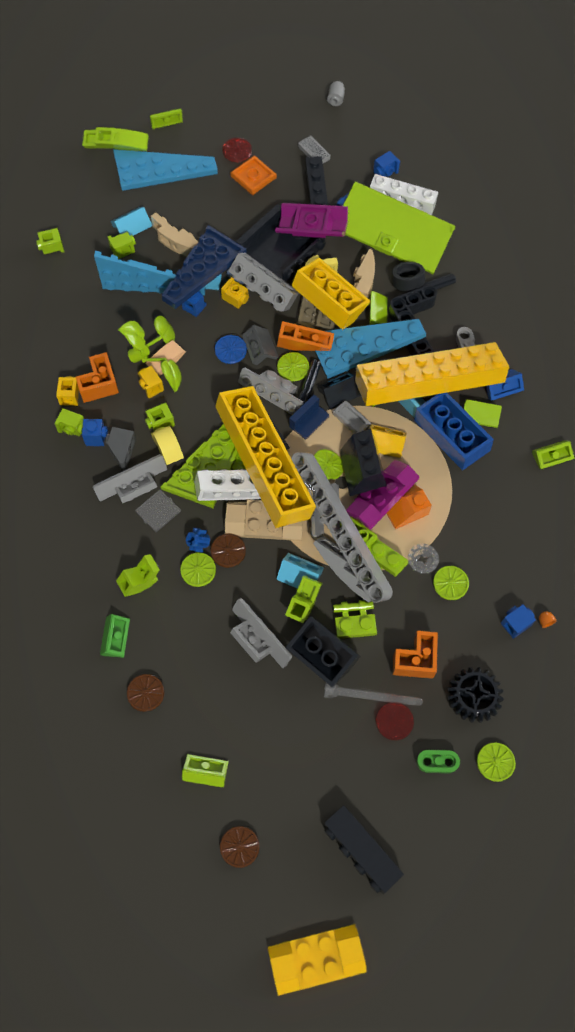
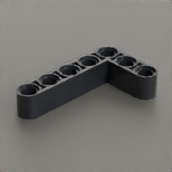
[389,286,437,356]

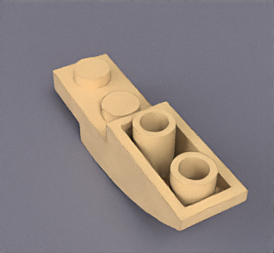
[151,213,199,257]
[353,249,375,299]

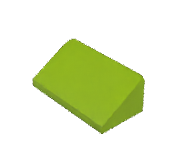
[150,108,183,129]
[369,291,387,325]
[463,400,502,428]
[532,441,574,469]
[182,754,229,787]

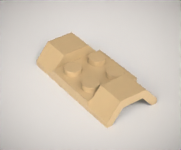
[225,500,303,541]

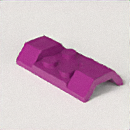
[275,203,348,238]
[346,460,420,530]

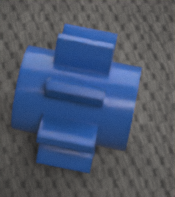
[186,528,210,552]

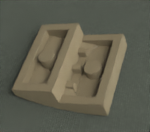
[296,297,334,331]

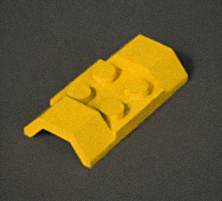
[268,924,367,996]

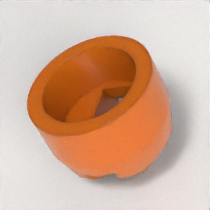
[539,611,557,628]

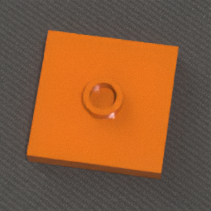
[230,156,277,195]

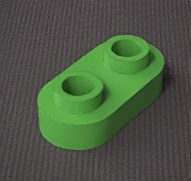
[417,750,460,773]

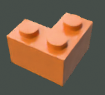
[76,352,119,403]
[392,631,438,679]

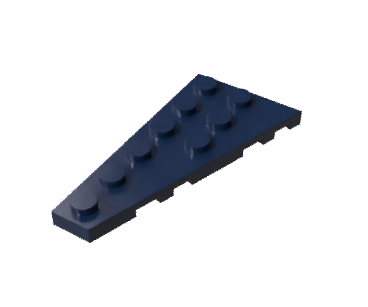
[162,225,247,309]

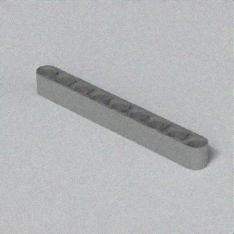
[291,452,393,603]

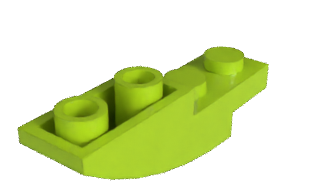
[82,127,149,151]
[340,517,408,577]

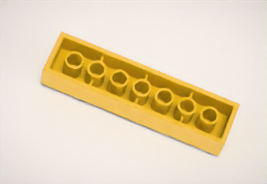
[355,342,509,406]
[215,386,316,528]

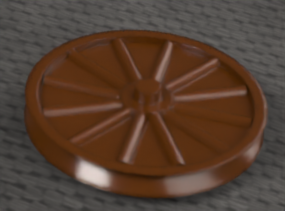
[211,534,246,568]
[127,674,164,712]
[220,826,259,868]

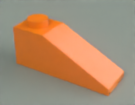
[277,321,334,351]

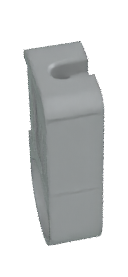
[456,327,475,348]

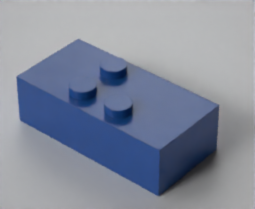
[414,393,494,471]

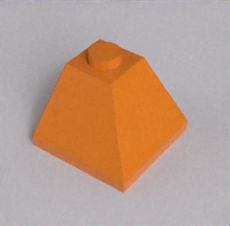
[386,484,432,529]

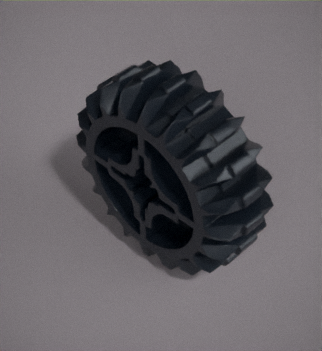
[447,667,504,723]

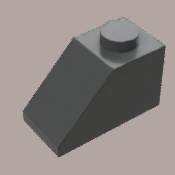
[106,427,136,471]

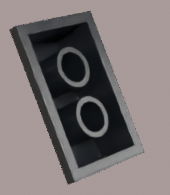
[340,429,387,496]
[285,616,361,688]

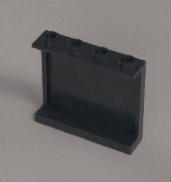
[236,204,326,282]

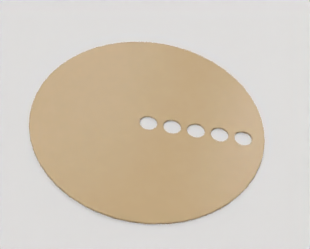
[285,406,452,570]

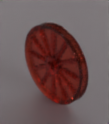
[223,138,252,162]
[376,702,414,740]

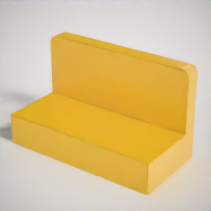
[370,424,407,458]

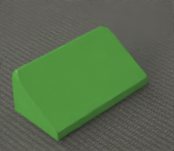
[100,614,130,658]

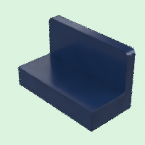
[289,395,329,440]

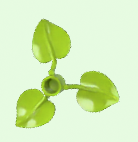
[118,316,181,392]

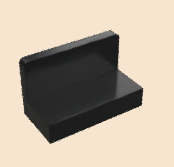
[317,373,361,409]

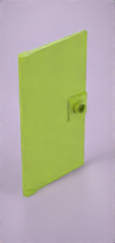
[343,181,455,274]

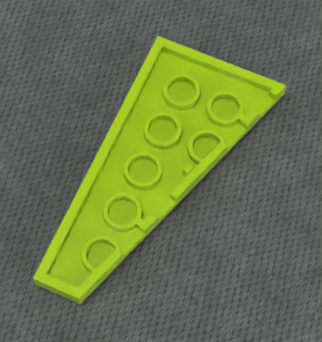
[161,424,238,509]

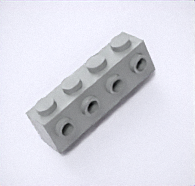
[228,253,299,312]

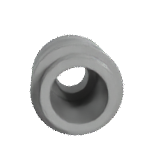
[327,81,345,106]

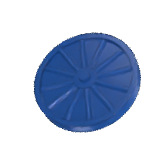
[215,335,247,364]

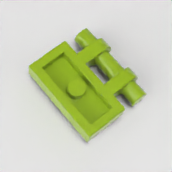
[333,600,377,639]

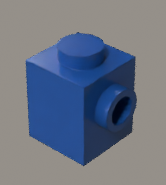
[82,419,108,446]
[501,605,536,639]

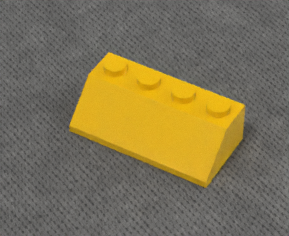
[292,258,371,330]

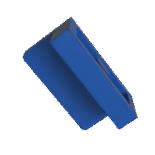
[486,369,524,401]

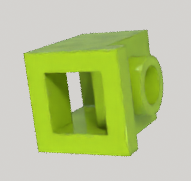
[36,228,64,254]
[108,232,136,259]
[145,403,175,432]
[54,409,84,437]

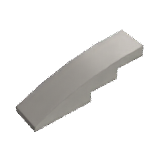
[313,536,380,603]

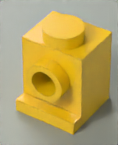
[221,277,249,309]
[138,366,164,399]
[56,376,79,406]

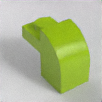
[116,554,160,597]
[285,575,322,623]

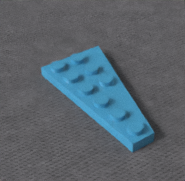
[113,149,218,191]
[94,251,206,295]
[315,319,426,379]

